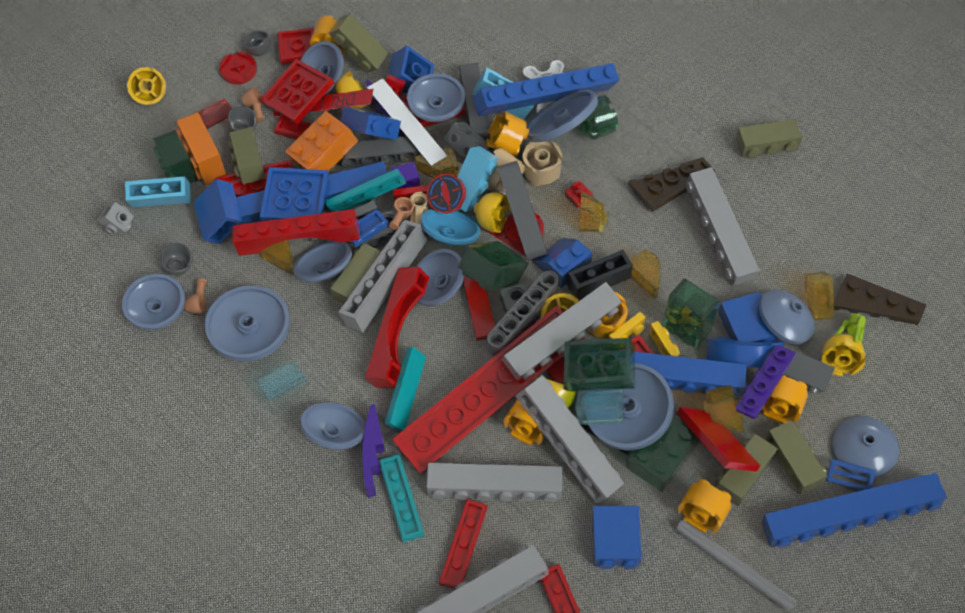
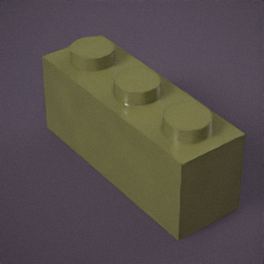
[329,13,388,73]
[736,119,802,158]
[228,127,266,184]
[330,243,382,304]
[766,420,827,495]
[716,434,778,506]

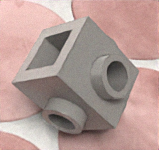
[97,202,134,235]

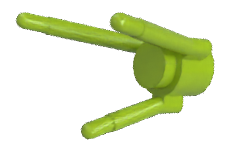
[835,313,866,343]

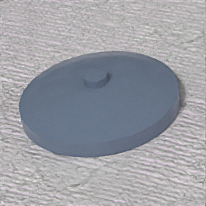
[526,89,598,142]
[205,285,290,362]
[585,363,674,450]

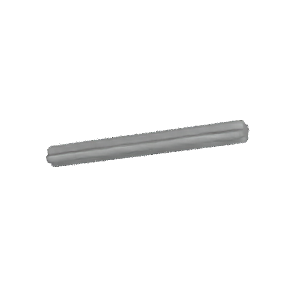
[676,520,796,611]

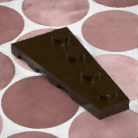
[628,157,715,212]
[832,273,926,325]

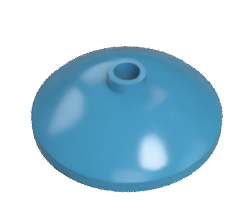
[421,209,481,246]

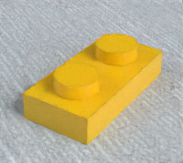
[607,312,646,349]
[649,321,680,357]

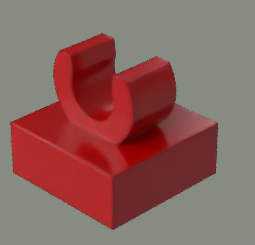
[385,74,406,98]
[565,181,593,208]

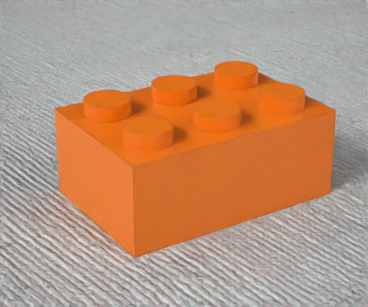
[285,111,358,171]
[176,112,226,186]

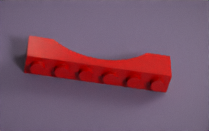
[233,209,360,256]
[365,267,430,388]

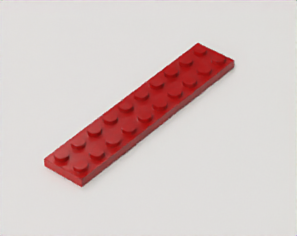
[392,306,585,474]

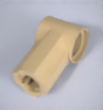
[410,192,428,233]

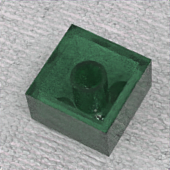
[152,130,197,184]

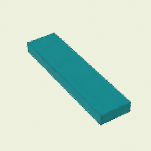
[325,168,406,212]
[385,346,427,433]
[379,454,425,543]

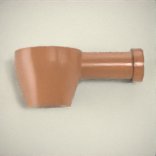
[242,87,265,122]
[389,197,414,230]
[184,278,207,314]

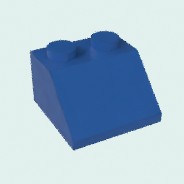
[388,45,434,93]
[534,238,592,288]

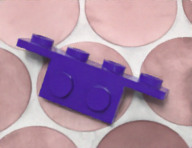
[736,345,796,419]

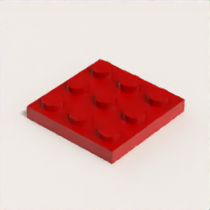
[260,59,335,125]

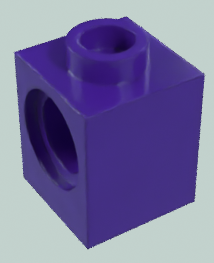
[391,162,420,189]

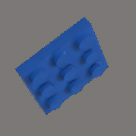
[260,167,329,222]

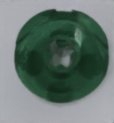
[580,95,618,140]

